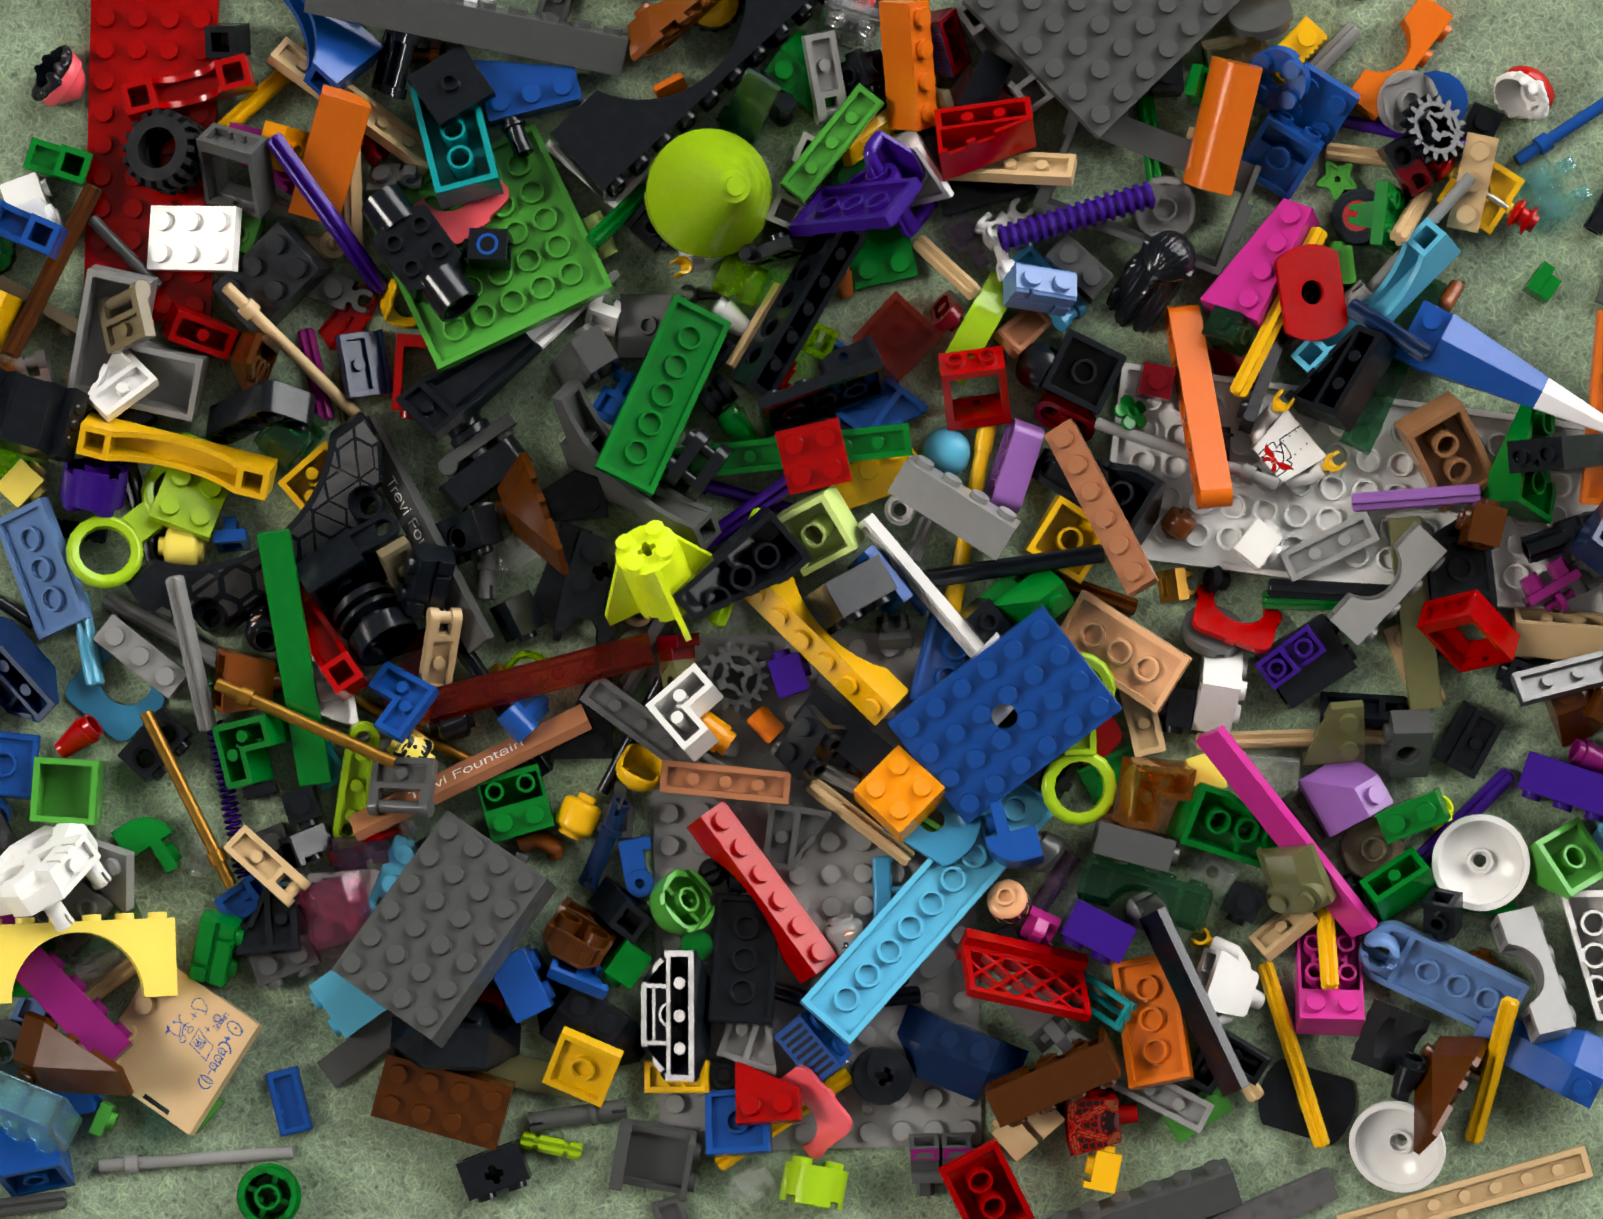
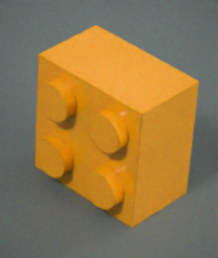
[853,745,946,843]

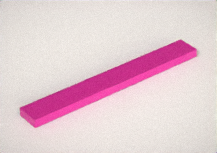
[1195,725,1378,939]

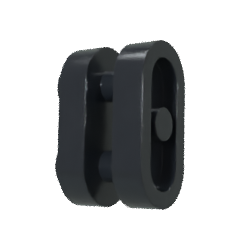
[664,427,733,502]

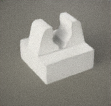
[584,296,621,337]

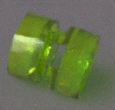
[711,254,769,309]

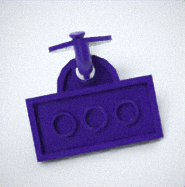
[788,130,938,238]

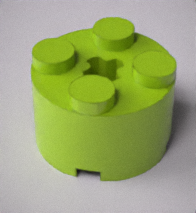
[778,1155,849,1211]

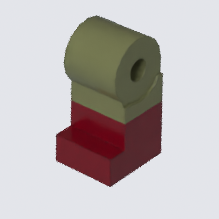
[656,632,700,688]

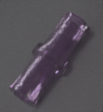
[1031,849,1082,912]

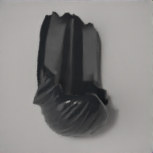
[1106,230,1196,333]

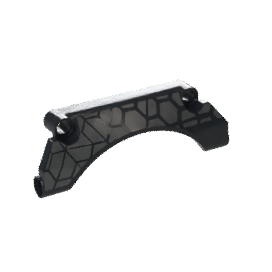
[126,411,390,637]

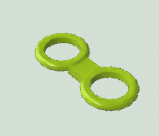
[65,465,169,589]
[1041,652,1117,826]

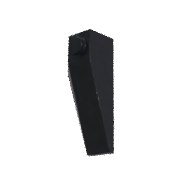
[672,506,813,620]

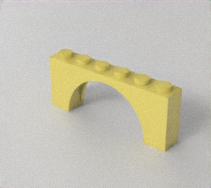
[0,912,178,1004]

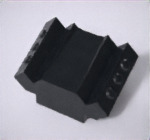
[0,368,90,462]

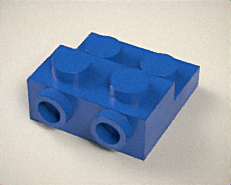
[1241,110,1325,200]

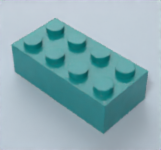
[407,80,504,210]

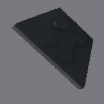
[1427,520,1498,611]

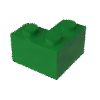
[211,713,291,790]

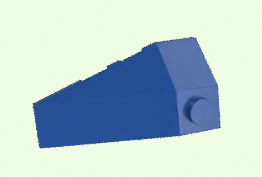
[1473,1016,1603,1109]

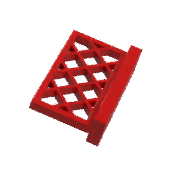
[955,928,1092,1022]

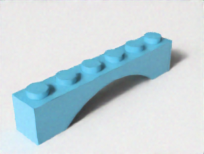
[1290,217,1461,374]

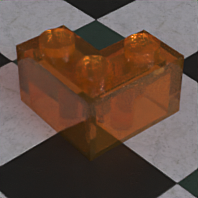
[1112,756,1196,830]

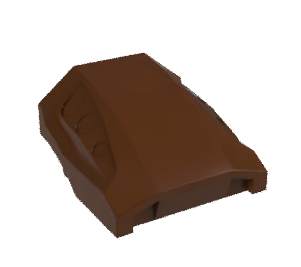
[542,896,620,969]

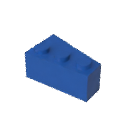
[473,60,583,127]

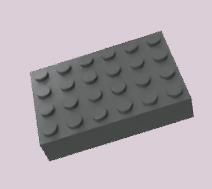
[331,810,557,1048]

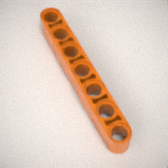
[1164,304,1233,509]

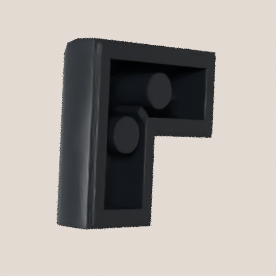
[1185,1027,1272,1096]

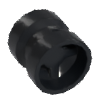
[698,373,739,418]

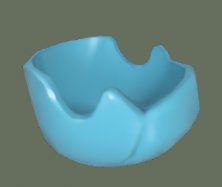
[922,427,970,475]

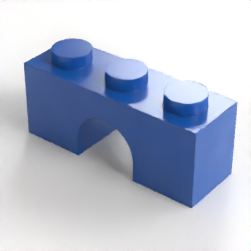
[0,199,69,260]

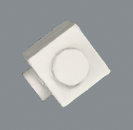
[1231,518,1283,570]

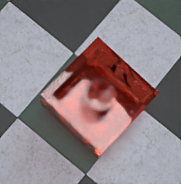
[852,291,943,384]

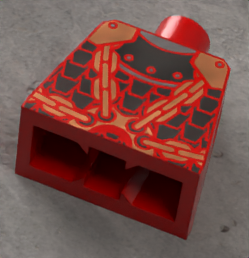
[1063,1088,1138,1156]

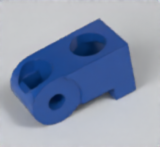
[618,835,654,898]

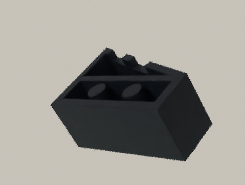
[1284,324,1397,433]

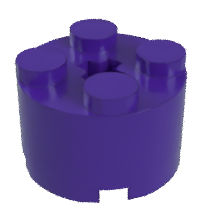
[60,454,130,518]

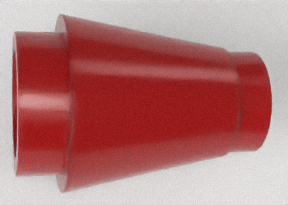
[54,714,103,758]

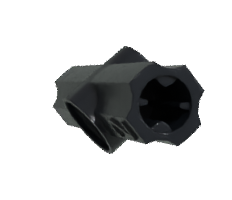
[1520,511,1594,563]

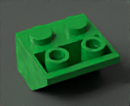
[476,763,557,843]

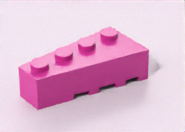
[1200,198,1320,332]

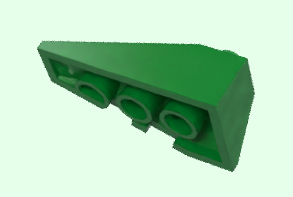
[1166,782,1278,868]

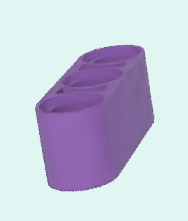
[984,418,1044,514]

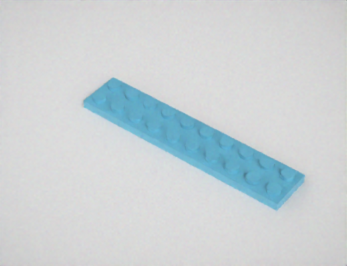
[800,782,1053,1046]

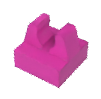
[1018,906,1061,946]

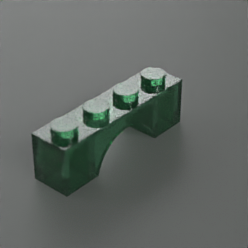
[1076,854,1213,934]

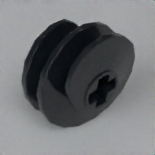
[851,1046,912,1105]

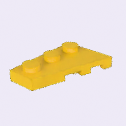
[821,448,918,510]

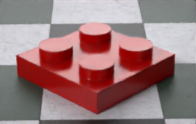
[775,417,853,495]

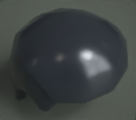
[1015,342,1057,393]

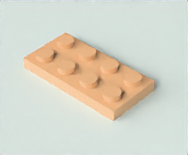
[1060,590,1192,713]

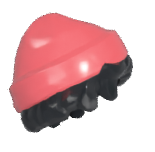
[31,45,86,107]

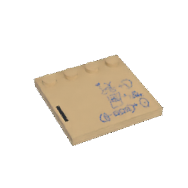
[116,967,263,1136]

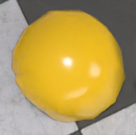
[615,744,662,793]

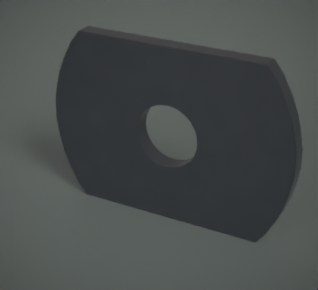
[1258,1059,1355,1145]

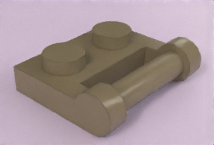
[97,280,156,354]

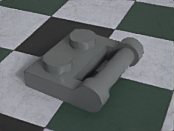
[367,757,438,818]

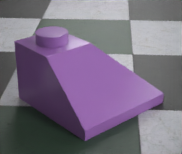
[1296,761,1394,838]

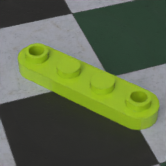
[332,721,380,847]

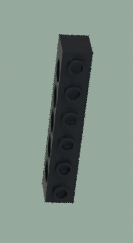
[729,231,868,397]

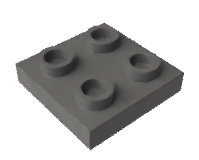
[27,878,114,957]

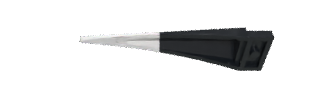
[396,270,620,442]

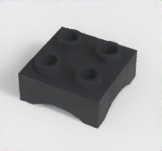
[1351,999,1431,1076]

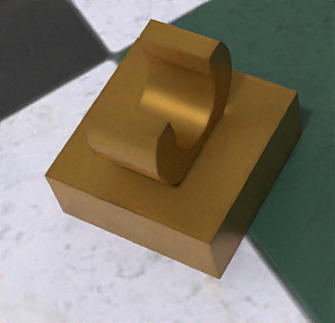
[1156,567,1196,604]

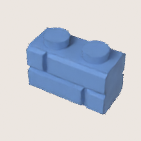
[1003,262,1077,316]

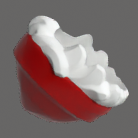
[1493,65,1555,120]

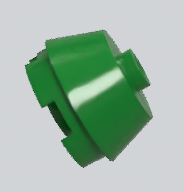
[237,1163,301,1219]

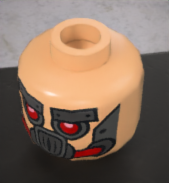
[987,879,1031,925]

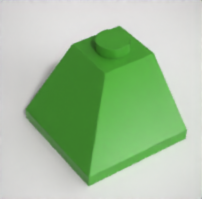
[1527,816,1603,899]

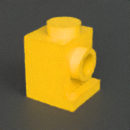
[1081,1145,1122,1194]

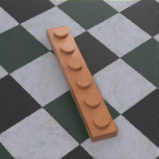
[1044,418,1159,598]

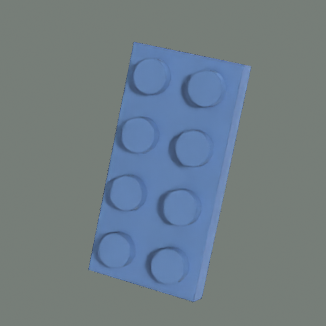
[0,497,93,640]

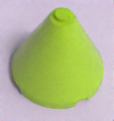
[644,128,773,258]

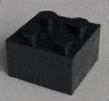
[1039,328,1127,415]

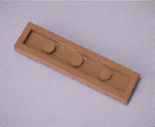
[659,759,791,805]

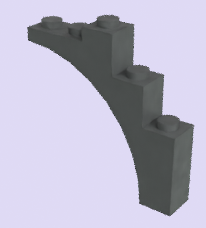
[551,378,722,550]

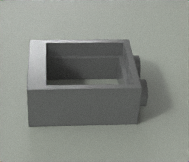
[196,123,277,219]
[1089,818,1180,873]

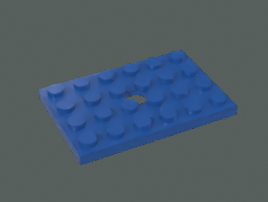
[887,605,1122,825]

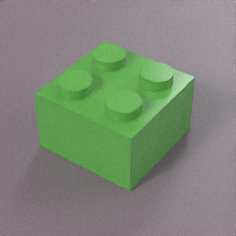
[29,756,106,825]

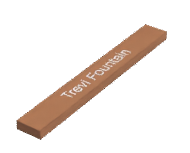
[348,704,592,842]

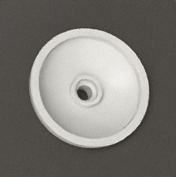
[1432,814,1530,911]
[1349,1101,1446,1193]

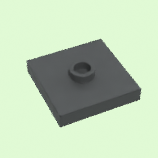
[617,294,685,359]

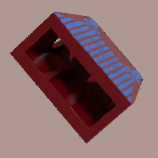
[930,7,971,77]

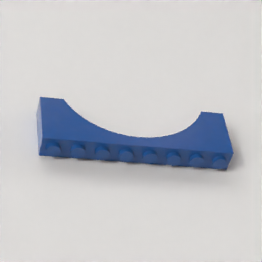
[283,0,384,96]

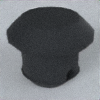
[1203,565,1231,593]
[698,858,727,887]

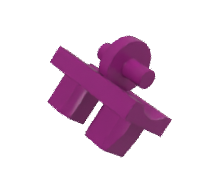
[1519,556,1582,614]

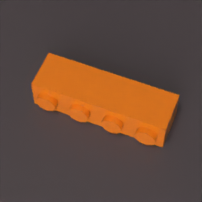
[878,0,938,132]

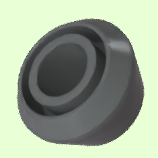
[1031,831,1066,872]

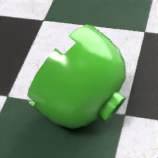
[649,869,715,935]

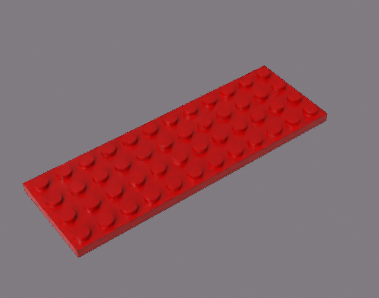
[84,0,220,322]

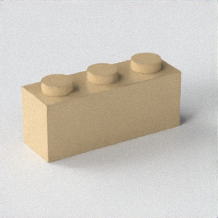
[1511,607,1603,662]

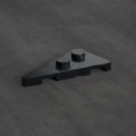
[551,646,613,759]

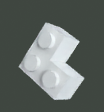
[0,172,64,249]
[1191,648,1248,733]
[645,663,724,762]

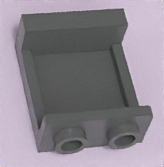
[608,1117,702,1202]

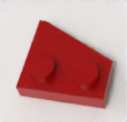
[735,1062,802,1126]

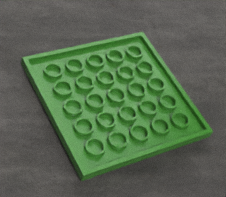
[362,123,615,372]

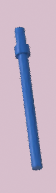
[1513,97,1603,166]

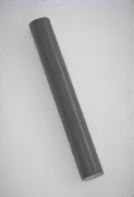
[87,214,164,290]

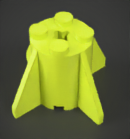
[604,520,713,642]

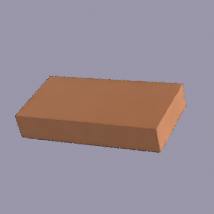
[992,309,1053,360]

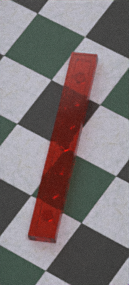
[416,632,655,727]

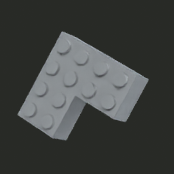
[67,264,210,422]

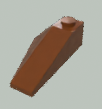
[627,0,721,62]

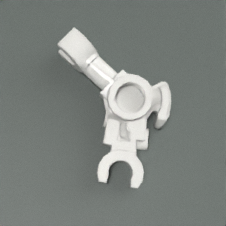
[974,197,1033,282]

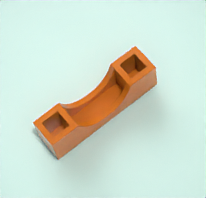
[1351,0,1453,121]

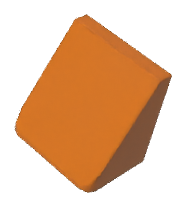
[653,73,688,98]
[746,706,785,744]

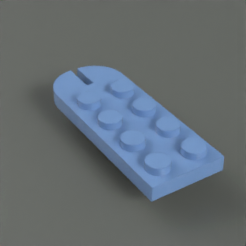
[1359,920,1530,1029]

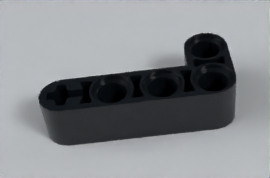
[205,380,316,445]

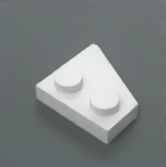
[88,349,159,423]

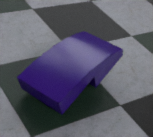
[1254,624,1327,690]

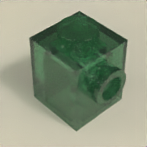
[1201,305,1255,358]

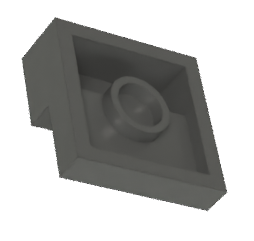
[241,904,322,990]

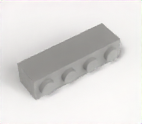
[887,454,1022,561]

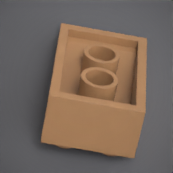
[1393,391,1492,513]

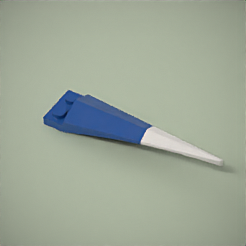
[1394,300,1603,433]

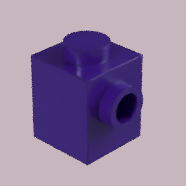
[767,648,812,699]

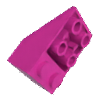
[1294,930,1365,1036]

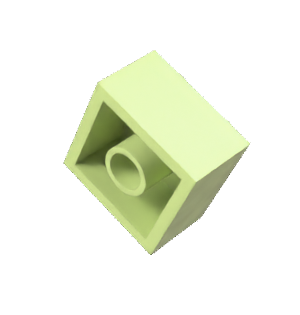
[777,485,866,577]

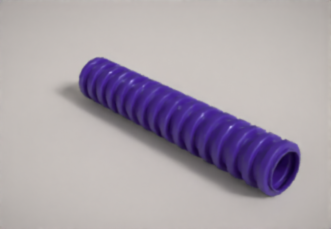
[997,181,1156,253]

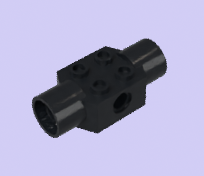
[362,184,478,322]

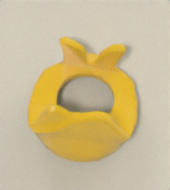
[379,277,417,328]

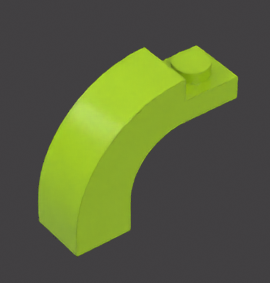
[936,270,1008,386]

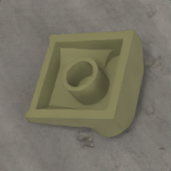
[1256,843,1337,914]

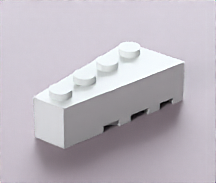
[1559,890,1603,1021]

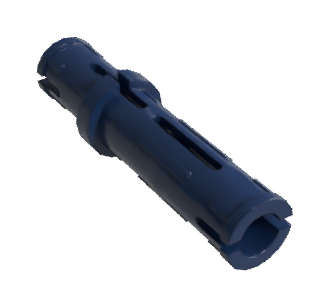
[578,796,631,890]

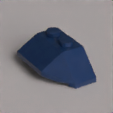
[0,616,59,723]
[897,1004,1029,1101]

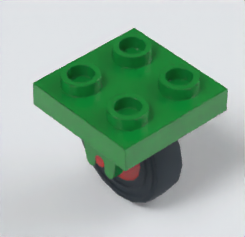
[1331,181,1409,255]

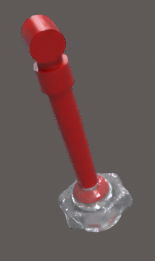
[328,816,419,862]

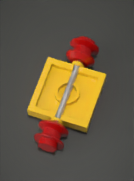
[1423,147,1540,235]

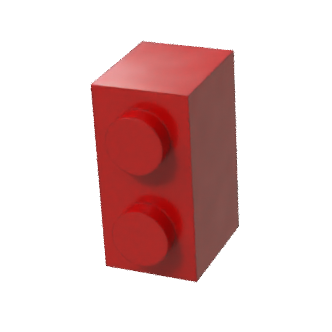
[161,301,239,360]

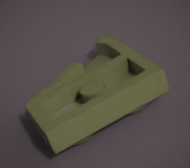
[1302,700,1365,766]

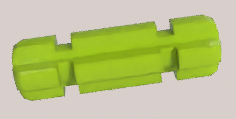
[520,1131,583,1160]

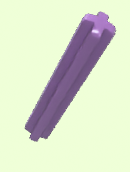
[1351,484,1481,512]

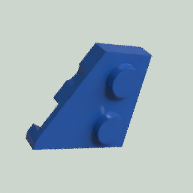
[546,955,609,1000]

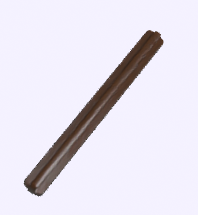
[2,183,102,359]

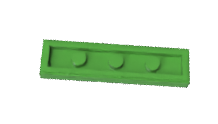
[779,83,884,204]

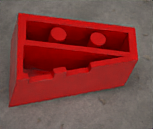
[934,96,1037,182]

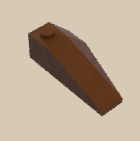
[495,451,570,575]
[13,1011,134,1096]
[1414,1036,1490,1155]

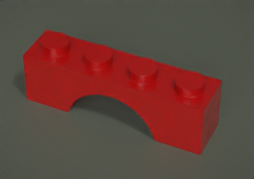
[119,53,258,122]
[298,577,369,702]

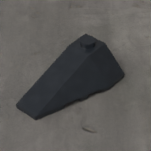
[1031,448,1166,545]

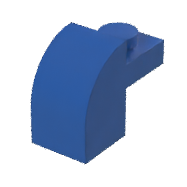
[985,801,1044,869]

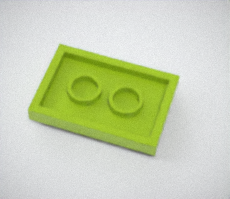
[148,431,229,542]

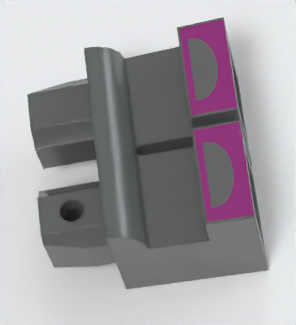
[909,1132,972,1196]

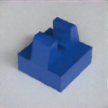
[213,516,251,553]

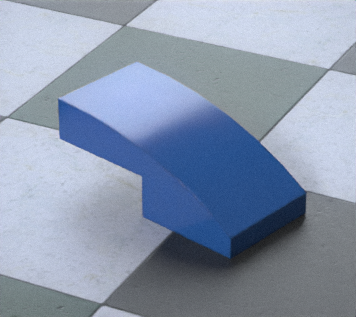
[213,874,284,920]

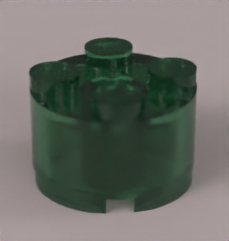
[254,412,329,473]

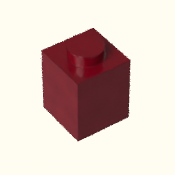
[1135,362,1176,403]

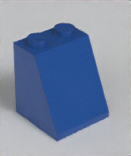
[0,1091,76,1197]

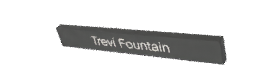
[367,413,495,654]

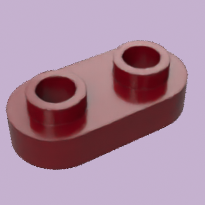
[929,290,964,333]
[1034,394,1096,441]

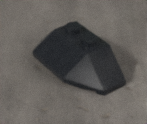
[641,950,711,1082]
[537,966,645,1066]
[390,1003,521,1072]

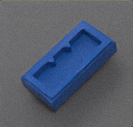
[265,1065,313,1137]

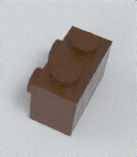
[1455,498,1508,551]

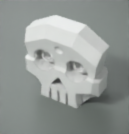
[0,823,111,932]

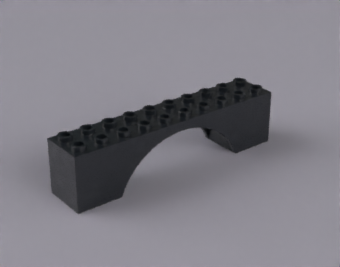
[550,0,829,201]

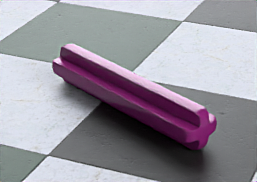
[297,328,334,422]

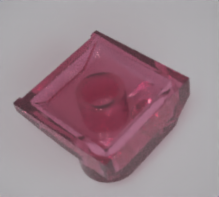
[298,869,373,951]

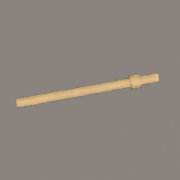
[221,282,367,418]

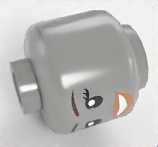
[823,914,865,959]

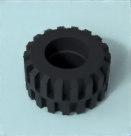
[122,109,204,196]

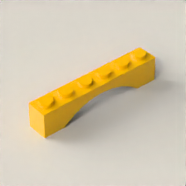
[75,412,279,501]
[744,577,909,726]

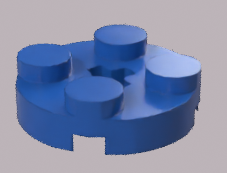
[1249,45,1311,111]

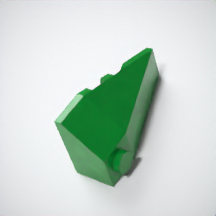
[764,29,848,126]
[1484,405,1556,524]

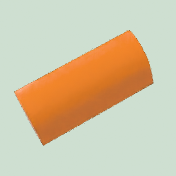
[1182,56,1263,196]
[288,84,372,222]

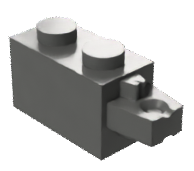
[1002,978,1074,1054]

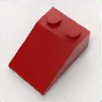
[938,1138,1035,1219]

